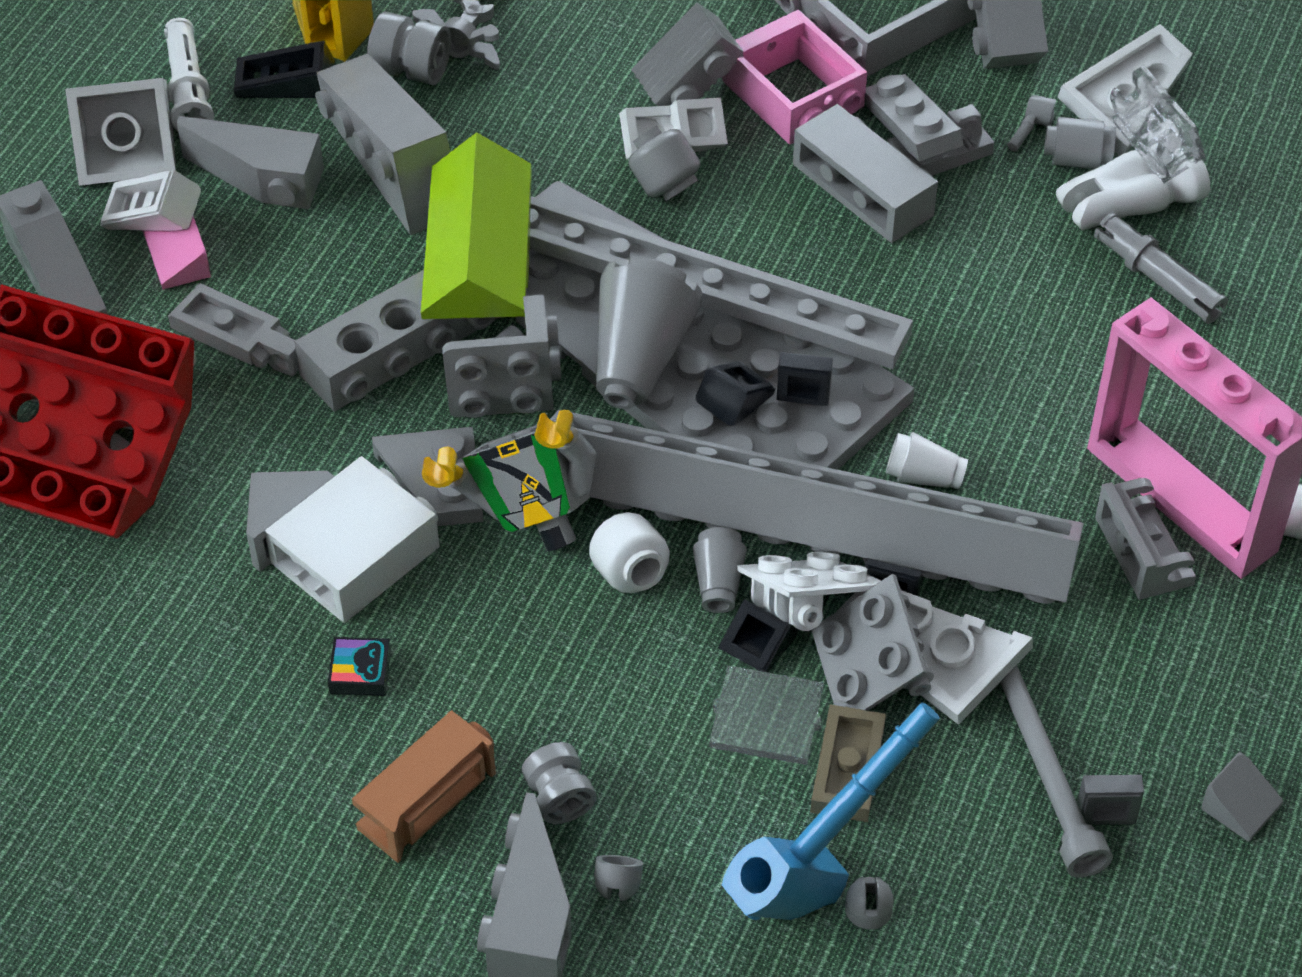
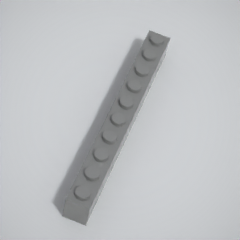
[550,410,1084,604]

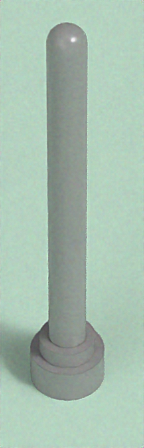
[1000,665,1113,878]

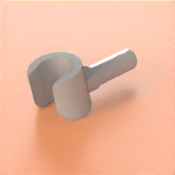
[1007,95,1056,151]

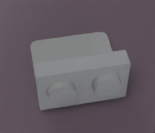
[443,295,561,418]

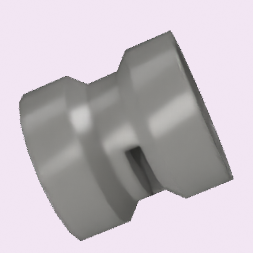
[522,742,596,824]

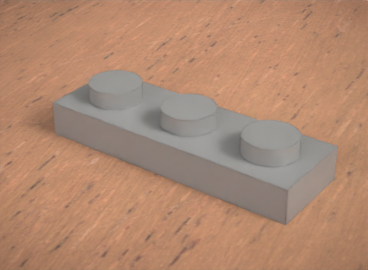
[865,74,964,162]

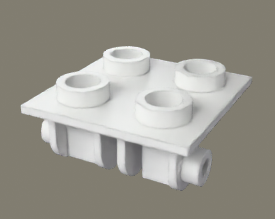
[737,552,881,631]

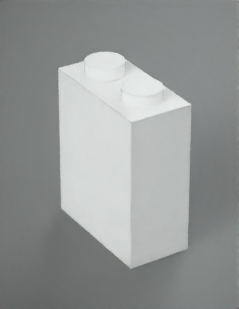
[265,456,439,623]

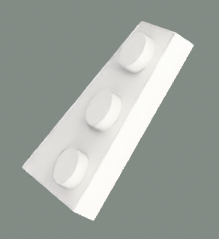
[1057,24,1193,156]
[836,590,1033,725]

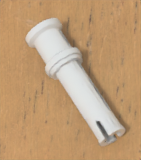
[164,18,214,131]

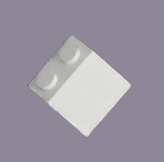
[65,78,176,186]

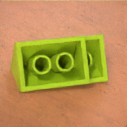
[421,132,532,319]

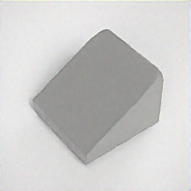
[1201,752,1283,842]

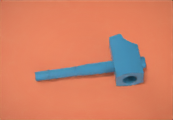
[721,702,940,920]

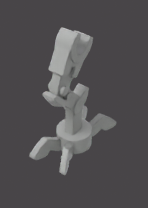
[412,0,500,70]

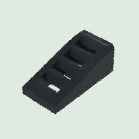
[233,40,336,98]

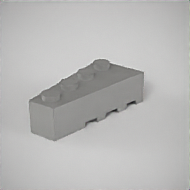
[315,53,450,235]

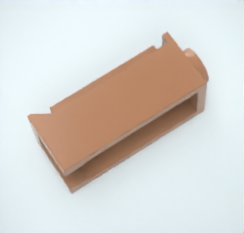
[352,710,496,863]

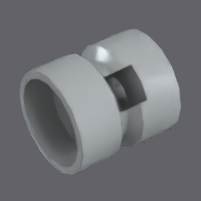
[367,11,451,85]

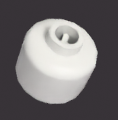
[589,512,670,594]

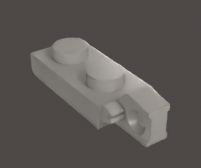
[168,283,299,376]

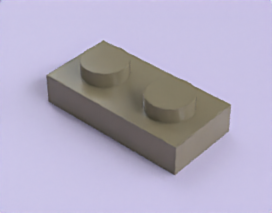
[810,704,886,822]

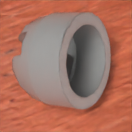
[594,855,643,901]
[845,877,894,929]

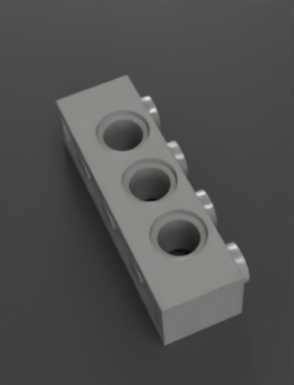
[294,270,500,412]

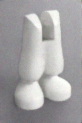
[1056,124,1210,231]

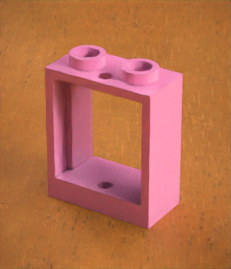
[722,9,867,145]

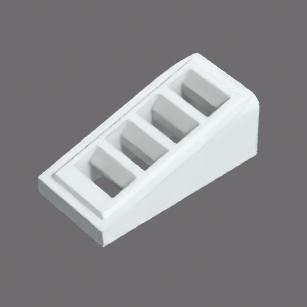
[101,170,201,231]

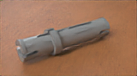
[1094,212,1228,324]

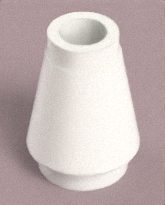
[886,432,968,490]

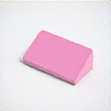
[142,216,211,289]

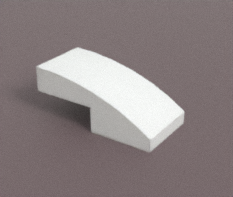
[619,98,728,160]

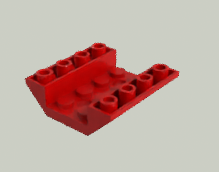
[0,285,194,539]

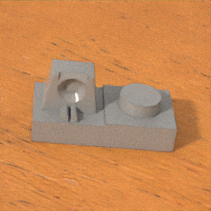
[887,104,994,175]

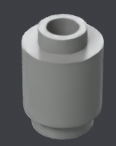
[1044,117,1116,169]

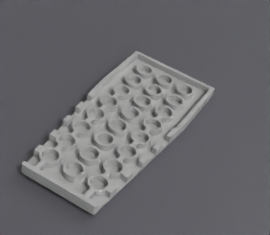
[516,181,915,470]

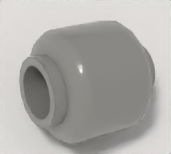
[628,126,700,201]

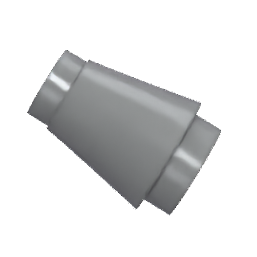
[693,527,747,613]

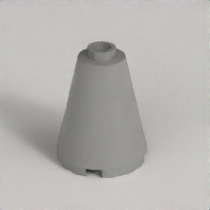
[596,257,702,409]

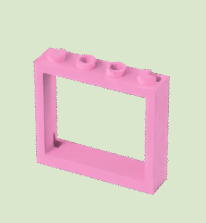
[1087,297,1302,579]

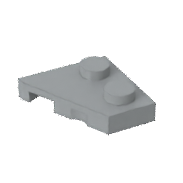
[372,427,483,526]

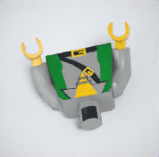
[422,410,597,551]

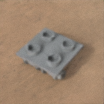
[812,574,934,711]

